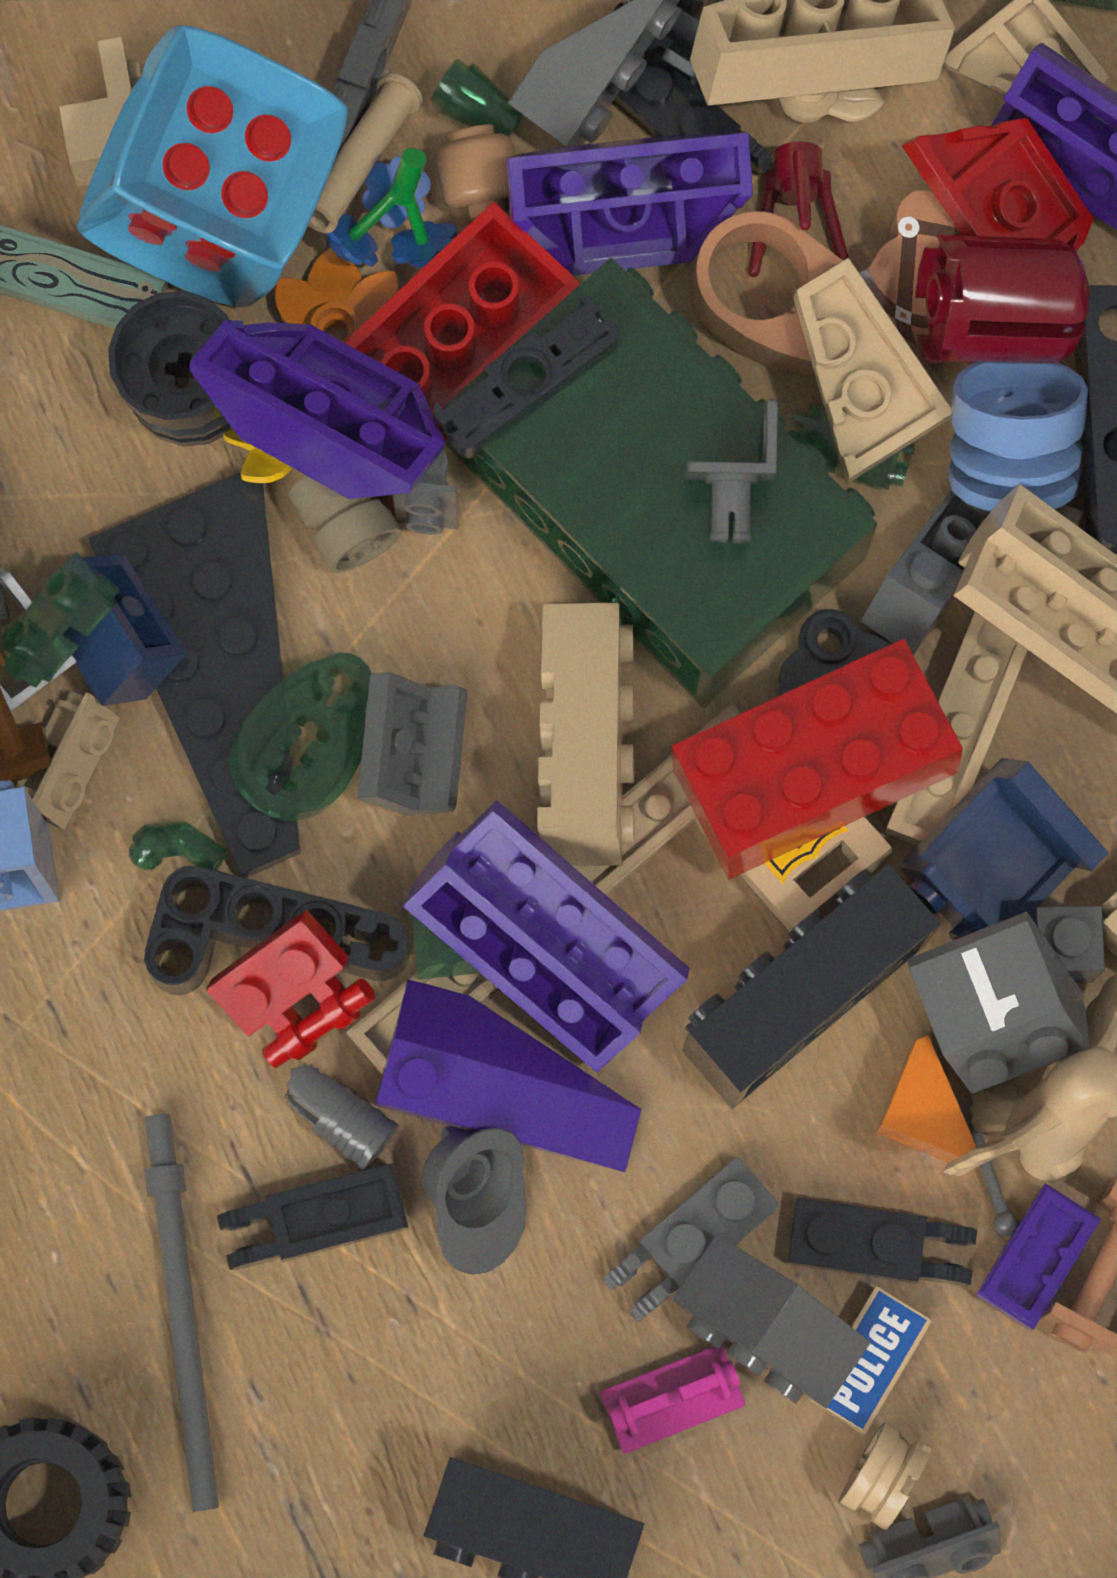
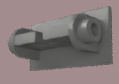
[393,450,458,535]
[858,1497,1001,1578]

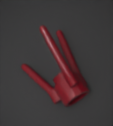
[748,141,849,277]

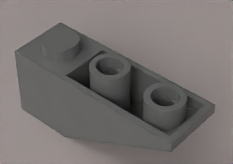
[508,0,681,146]
[861,490,990,656]

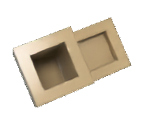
[59,37,142,187]

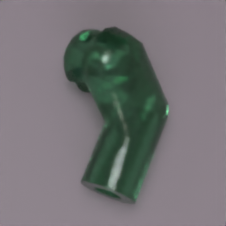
[128,820,229,871]

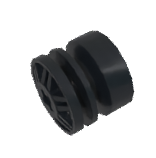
[108,291,233,447]

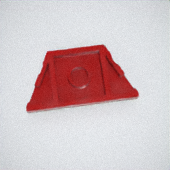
[901,118,1094,252]

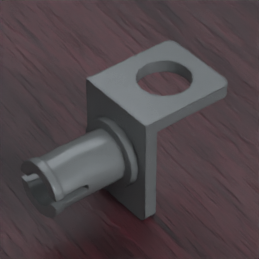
[685,399,777,543]

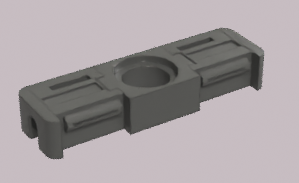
[333,0,412,154]

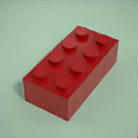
[344,201,583,441]
[671,639,963,880]

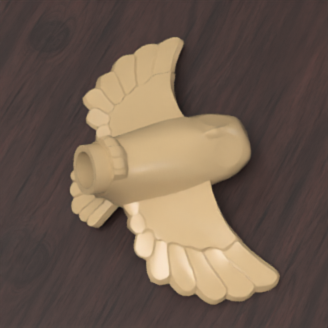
[943,974,1117,1181]

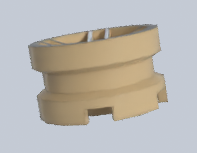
[839,1422,932,1530]

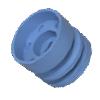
[948,363,1088,512]

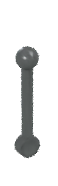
[961,1105,1019,1236]

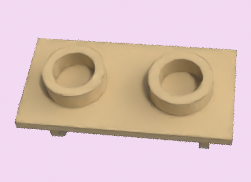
[14,691,120,830]

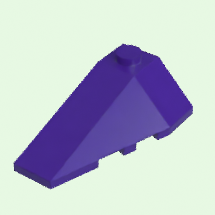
[374,979,641,1172]

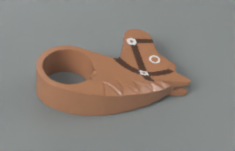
[690,190,973,377]

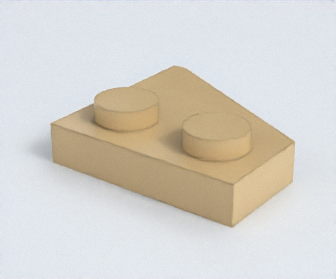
[943,0,1110,95]

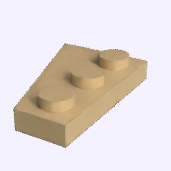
[793,258,952,484]

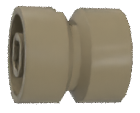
[288,475,402,573]

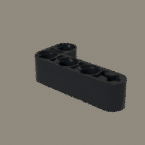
[144,866,410,995]

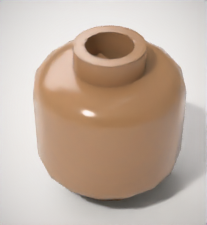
[435,124,516,220]

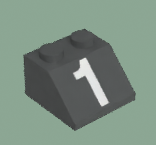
[908,911,1091,1094]

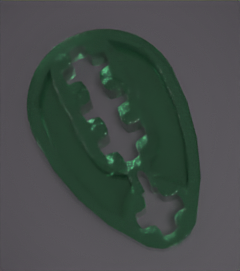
[229,652,372,821]

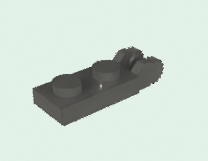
[603,1156,781,1322]

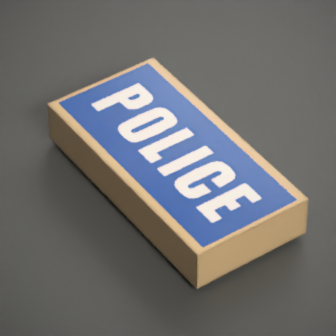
[807,1286,932,1435]

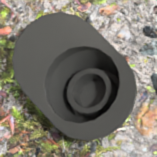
[422,1126,526,1275]

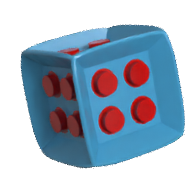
[76,25,348,308]

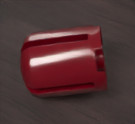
[915,234,1091,364]

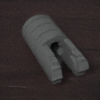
[284,1063,400,1170]

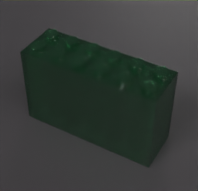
[444,257,878,708]

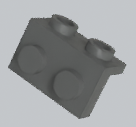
[357,672,467,816]

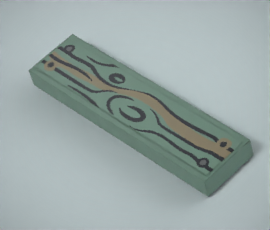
[0,225,168,329]

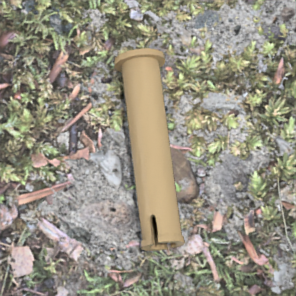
[308,73,423,233]

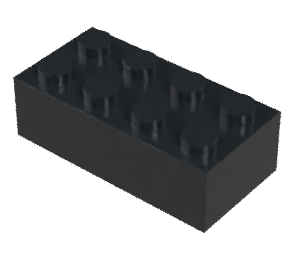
[682,864,941,1110]

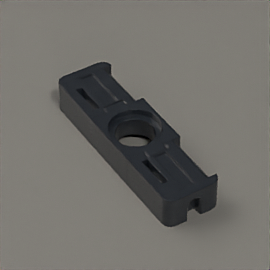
[434,295,619,458]

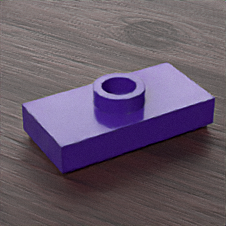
[975,1183,1101,1331]

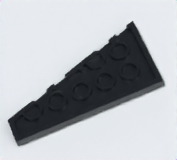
[88,473,301,878]

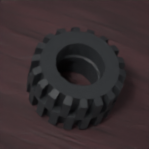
[0,1417,131,1578]

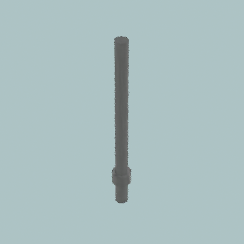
[144,1114,219,1512]

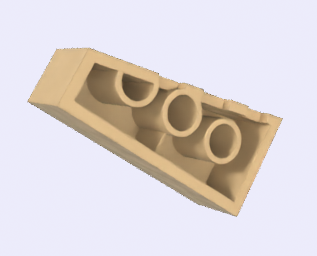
[690,0,955,105]
[537,603,635,866]

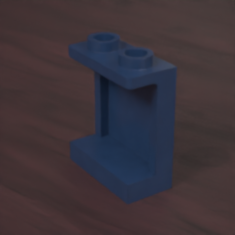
[898,758,1109,941]

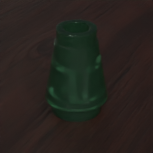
[431,59,524,138]

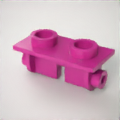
[599,1346,746,1455]

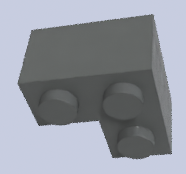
[672,1235,871,1408]

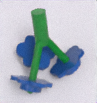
[326,148,458,268]

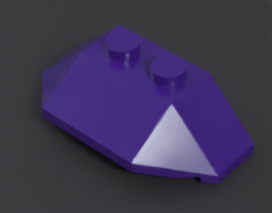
[506,132,753,276]
[189,320,445,499]

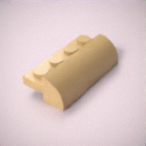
[953,484,1117,714]

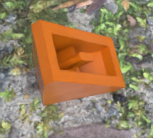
[875,1035,977,1163]

